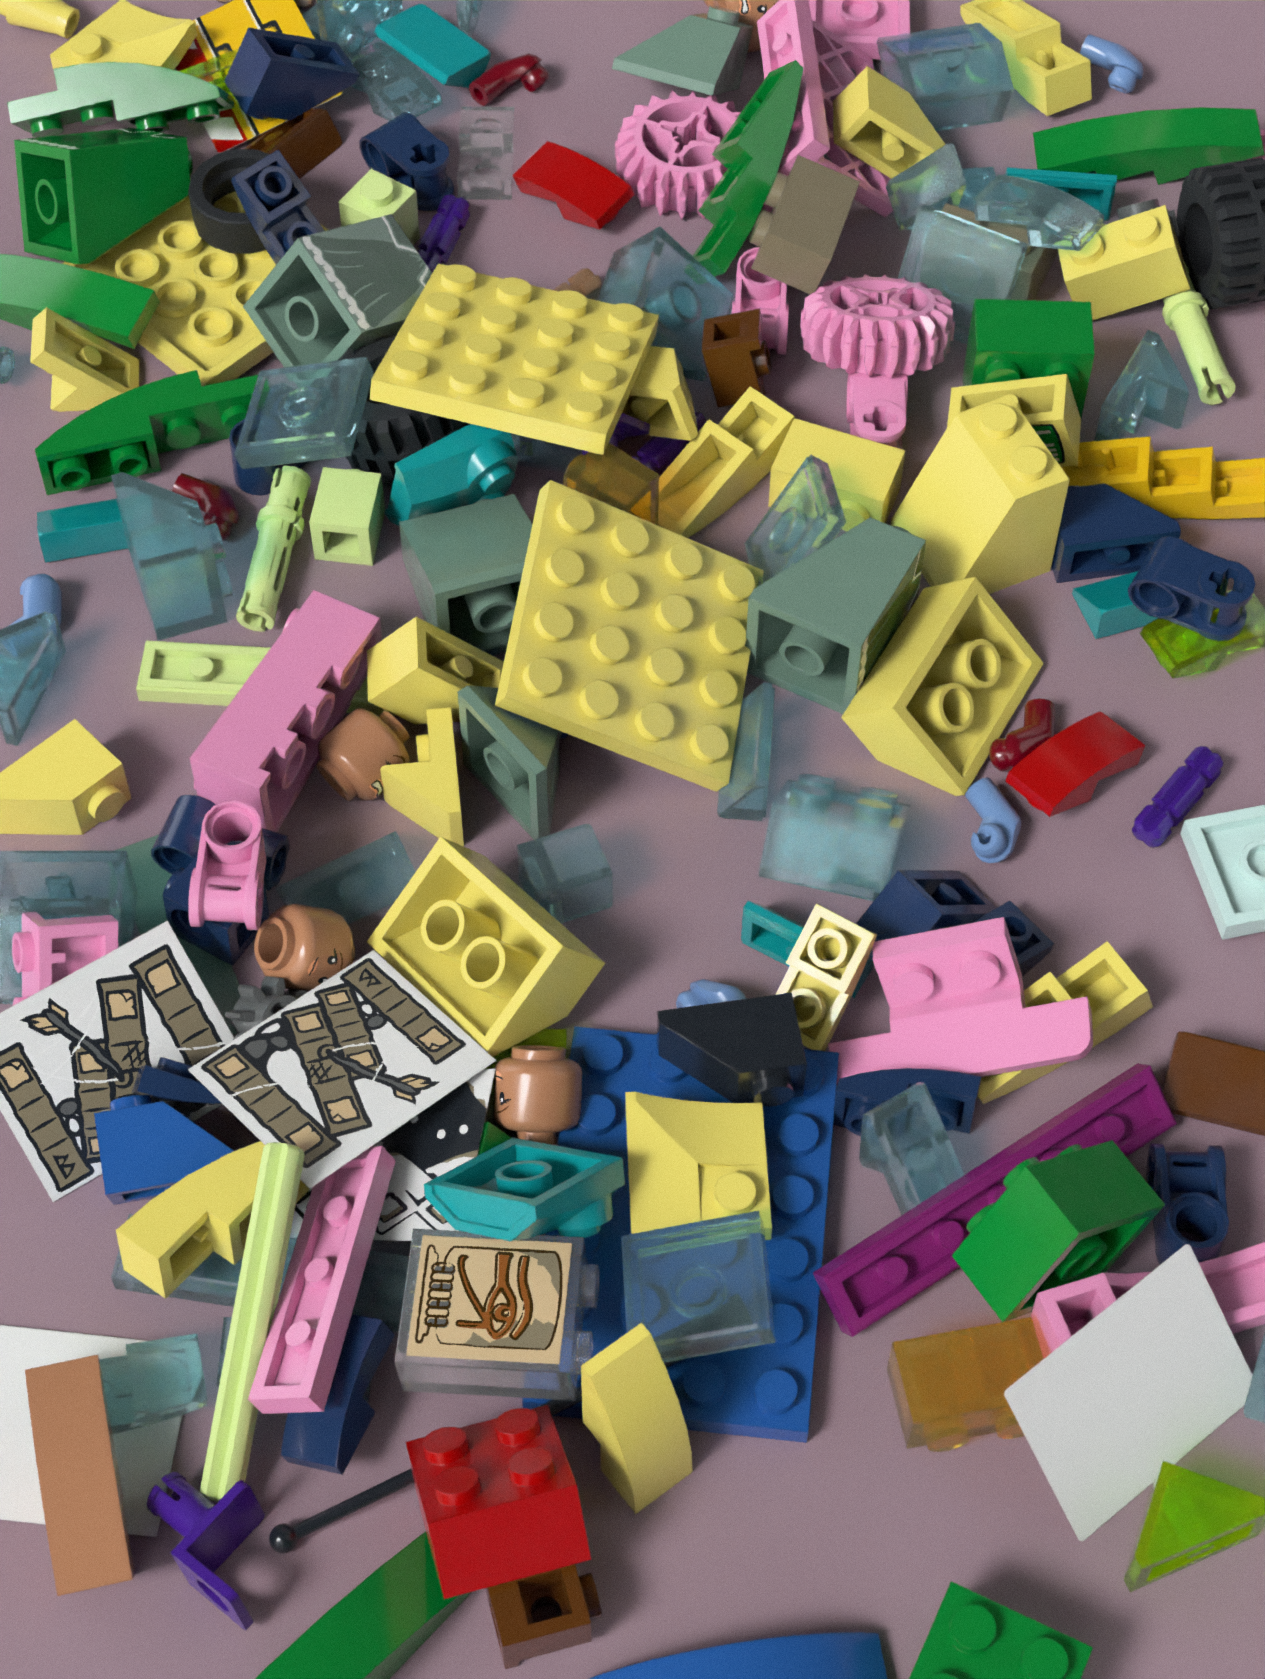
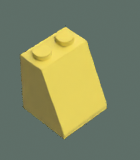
[891,395,1069,594]

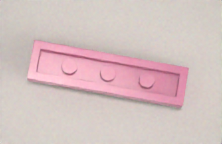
[248,1146,396,1414]

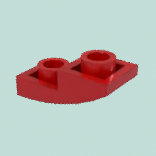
[512,141,635,230]
[1005,711,1146,817]

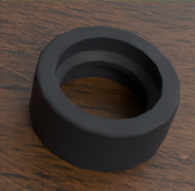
[188,149,270,254]

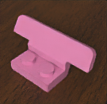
[828,917,1093,1085]

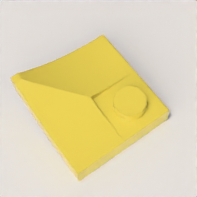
[50,0,197,71]
[625,1092,772,1245]

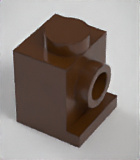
[702,308,772,407]
[486,1564,602,1669]

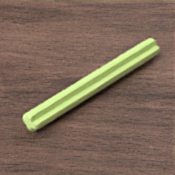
[200,1142,305,1502]

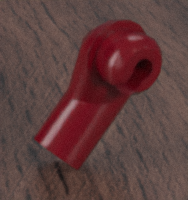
[469,53,549,106]
[172,473,239,541]
[989,698,1055,772]

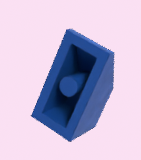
[94,1095,234,1205]

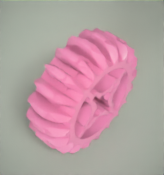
[615,90,741,220]
[800,274,955,378]

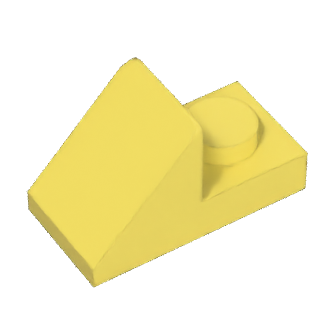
[30,307,139,412]
[380,707,464,846]

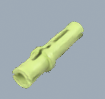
[1162,263,1236,405]
[236,466,311,632]

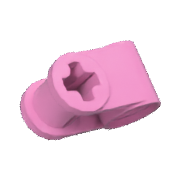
[732,247,789,355]
[846,372,908,449]
[188,800,266,930]

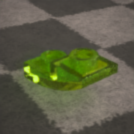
[1139,589,1265,679]

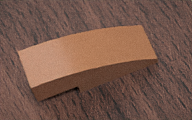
[25,1355,135,1596]

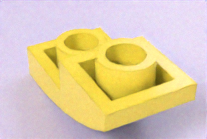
[775,904,877,1051]

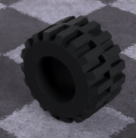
[1177,158,1265,309]
[324,335,470,484]

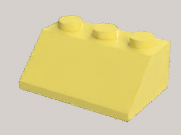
[841,577,1044,796]
[367,837,605,1057]

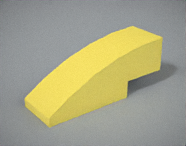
[960,0,1092,116]
[634,386,795,538]
[978,941,1153,1104]
[116,1141,310,1299]
[581,1323,693,1514]

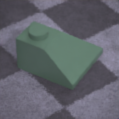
[612,6,754,96]
[458,685,562,845]

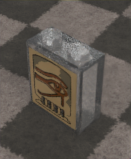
[394,1229,600,1401]

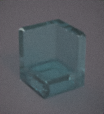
[517,824,613,923]

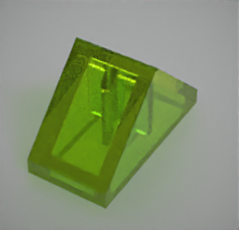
[1123,1461,1265,1593]

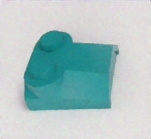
[384,424,519,526]
[424,1138,625,1241]

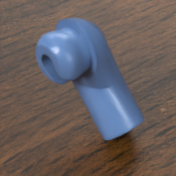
[0,574,62,657]
[965,777,1022,864]

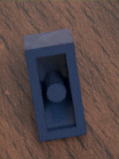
[224,27,359,120]
[1051,483,1181,583]
[856,870,996,961]

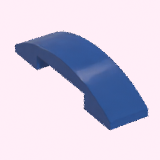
[589,1632,888,1679]

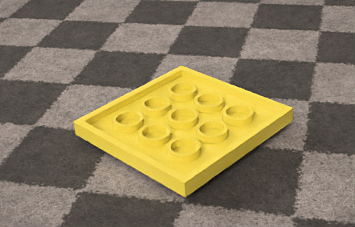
[62,177,328,386]
[370,264,659,455]
[495,480,764,792]

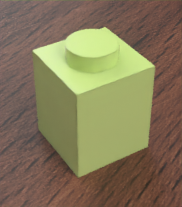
[338,169,420,245]
[309,467,385,566]

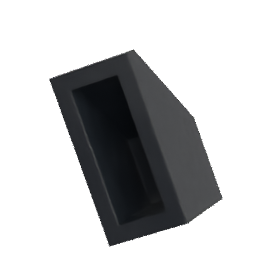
[657,993,807,1107]

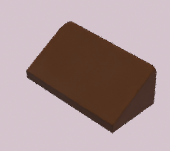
[244,108,342,179]
[1162,1031,1265,1136]

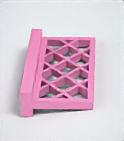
[757,0,896,217]

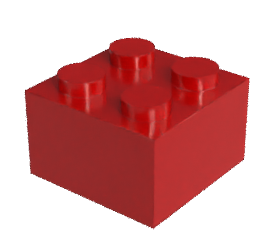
[406,1405,591,1599]

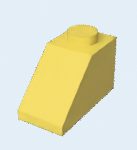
[833,66,953,195]
[622,346,699,441]
[367,617,504,724]
[0,719,132,835]

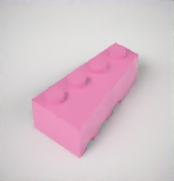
[189,590,382,832]

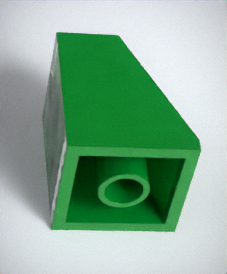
[14,128,193,265]

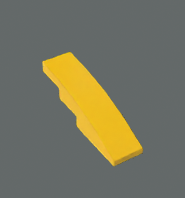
[1061,436,1265,519]

